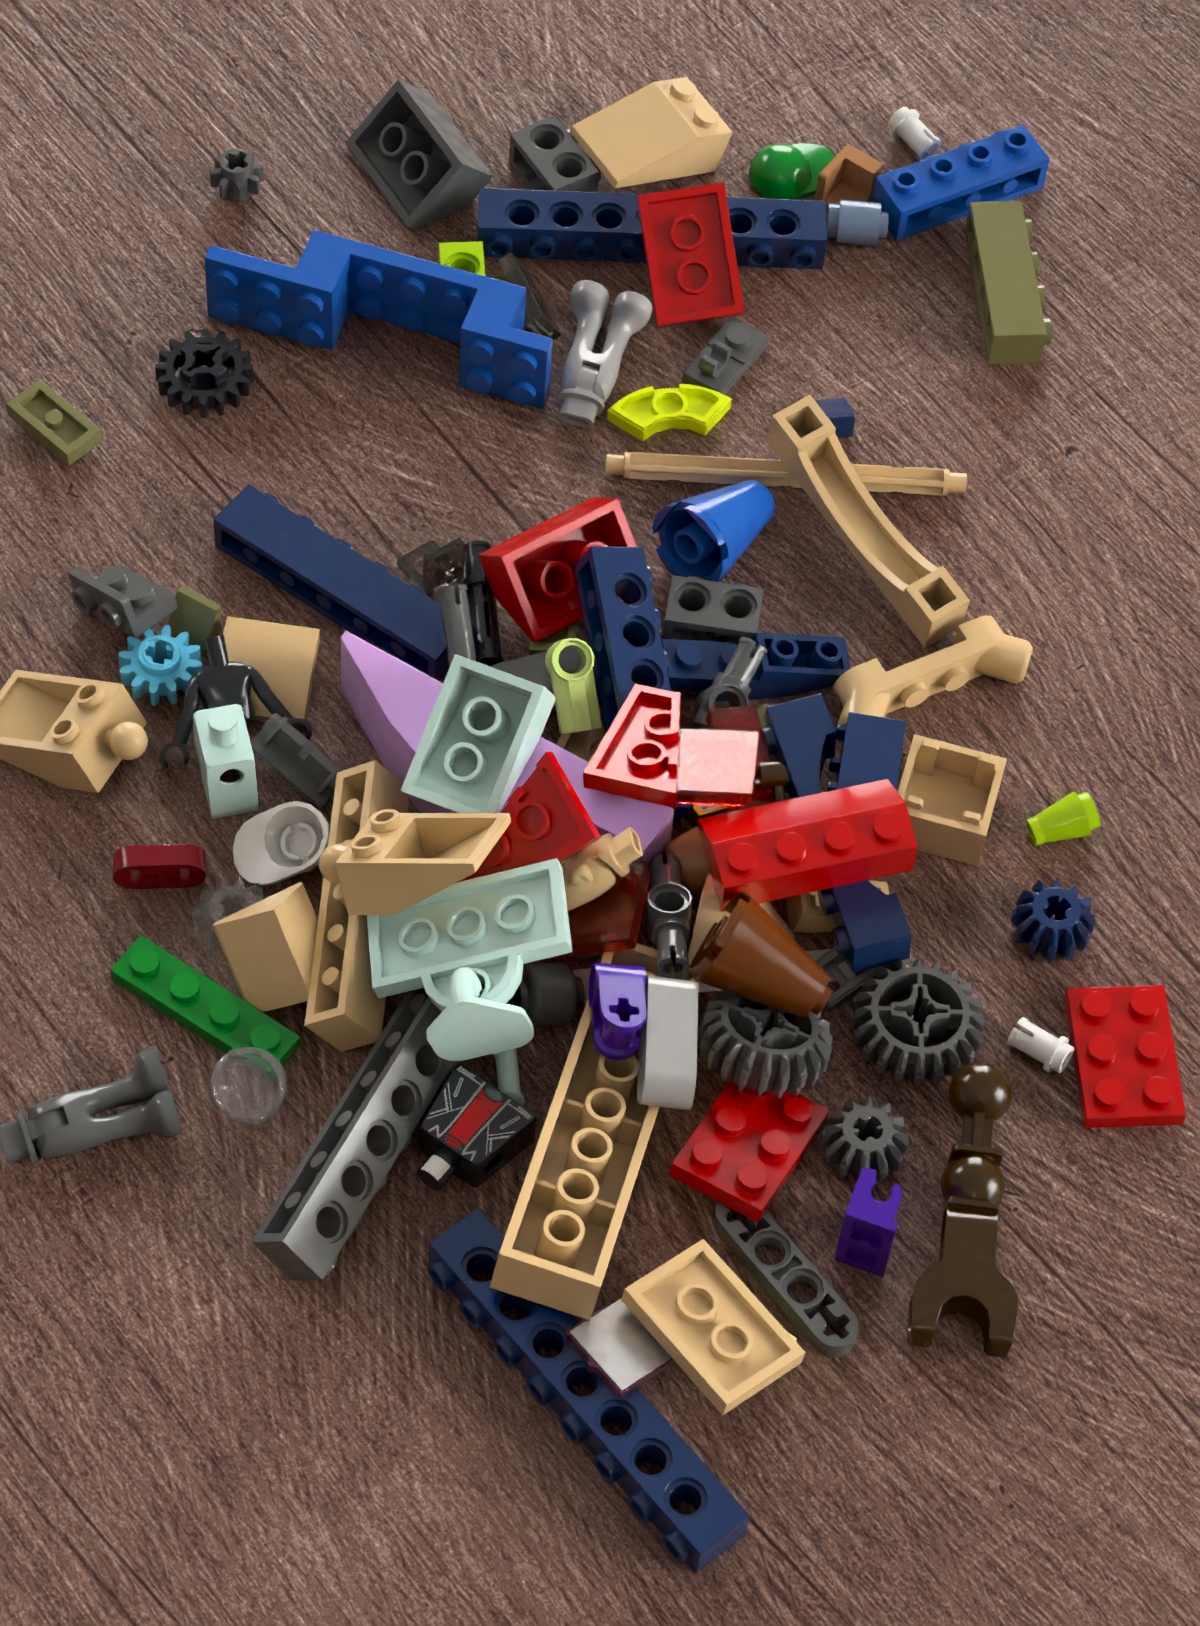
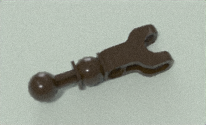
[907,1061,1018,1358]

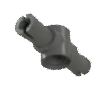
[685,637,768,776]
[646,854,692,979]

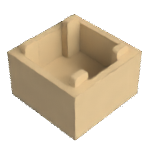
[898,734,1007,866]

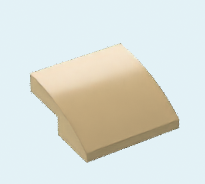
[223,616,320,727]

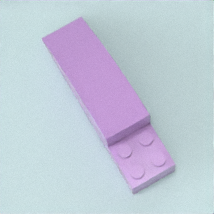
[341,631,674,902]

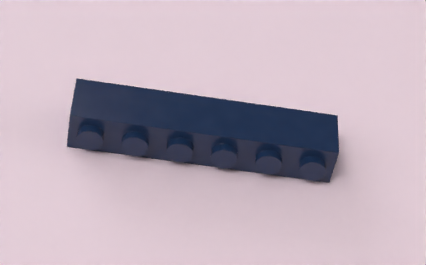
[213,484,449,681]

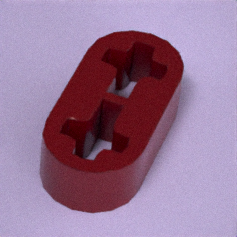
[113,844,206,889]

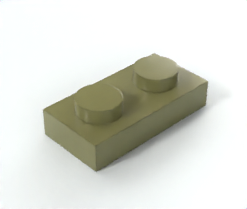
[6,379,103,466]

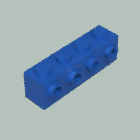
[872,124,1050,241]

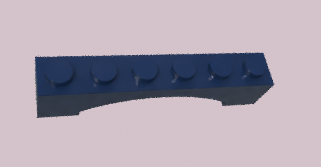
[760,693,911,973]

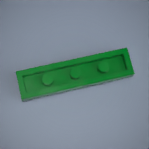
[110,935,301,1082]

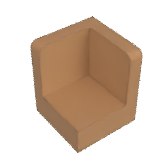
[815,144,883,210]

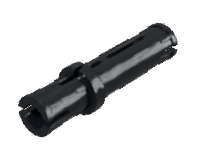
[462,540,503,667]

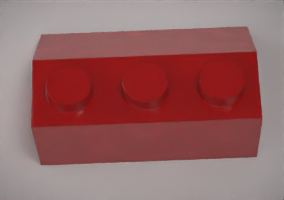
[478,497,637,642]

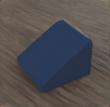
[815,398,855,438]

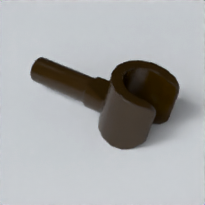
[752,762,787,803]

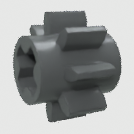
[210,149,264,203]

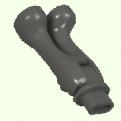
[0,1045,182,1164]

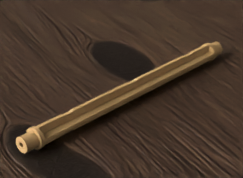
[605,452,967,496]

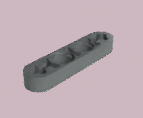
[713,1202,859,1358]

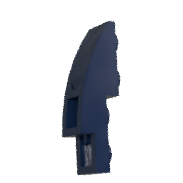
[661,633,851,701]

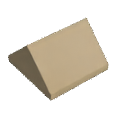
[212,882,318,1012]

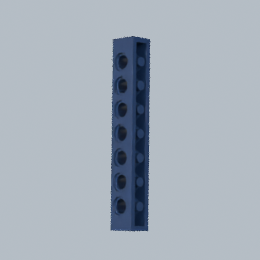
[477,188,827,269]
[427,1208,750,1574]

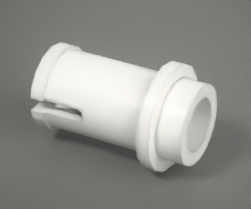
[889,107,942,160]
[1007,1017,1075,1073]

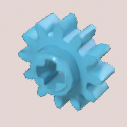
[118,625,202,706]

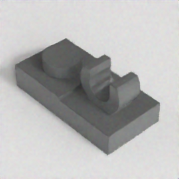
[682,316,769,395]

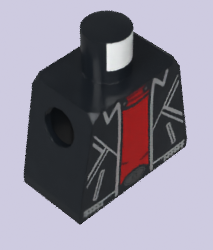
[417,1063,537,1191]

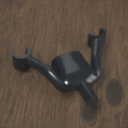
[159,635,312,768]

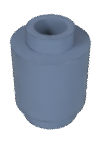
[826,199,889,246]

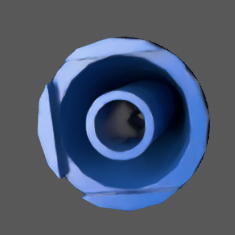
[652,480,775,582]

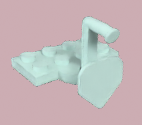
[367,858,572,1106]

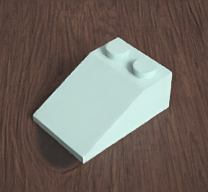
[400,654,556,813]

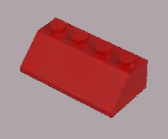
[697,779,918,912]

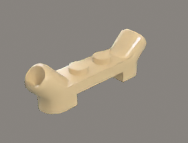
[833,615,1033,725]

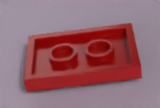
[636,182,745,328]
[1064,985,1186,1128]
[669,1082,830,1223]

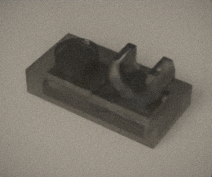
[493,252,562,341]

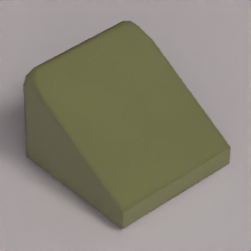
[168,586,222,656]

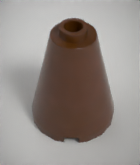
[687,890,833,1018]

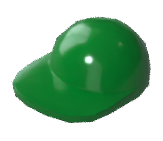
[748,143,835,200]

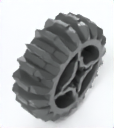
[850,957,985,1088]
[697,991,833,1099]

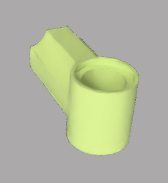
[545,638,602,734]

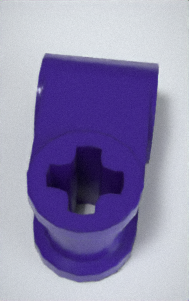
[588,963,647,1060]

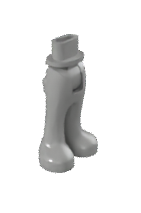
[558,280,652,428]

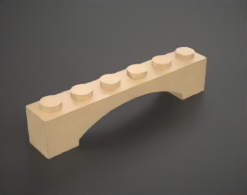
[768,395,970,648]

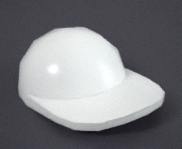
[233,801,330,886]

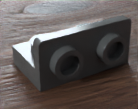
[68,563,179,639]

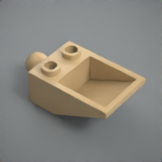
[0,670,148,793]
[319,809,511,916]

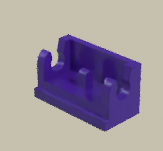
[834,1166,902,1277]

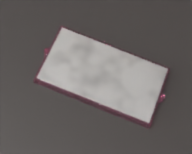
[564,1295,676,1399]

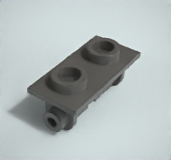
[251,713,343,809]

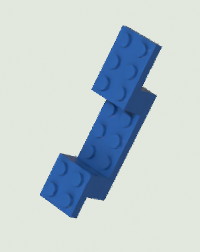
[205,230,553,409]

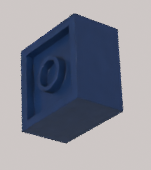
[826,712,906,792]

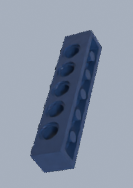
[574,546,695,826]

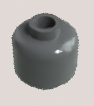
[508,961,585,1027]

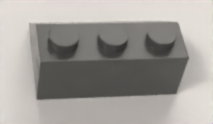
[345,79,494,230]

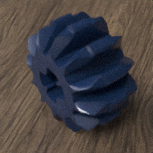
[1011,878,1096,964]

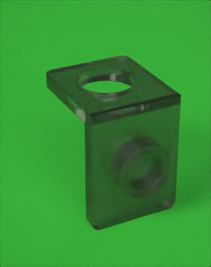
[397,537,465,597]

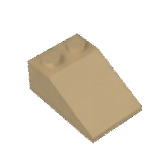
[570,77,733,188]

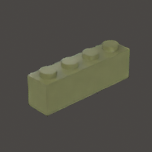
[965,201,1052,364]

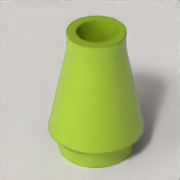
[1025,791,1100,846]

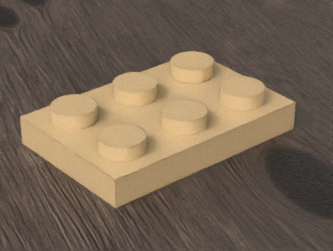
[621,1239,806,1415]

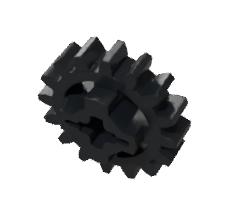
[155,329,254,418]

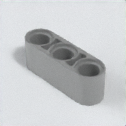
[637,975,699,1111]

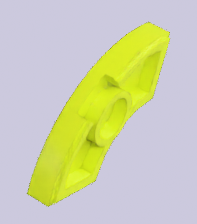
[607,384,732,442]

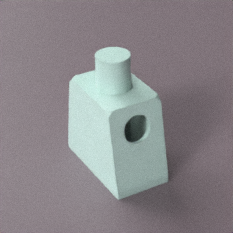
[193,704,259,819]

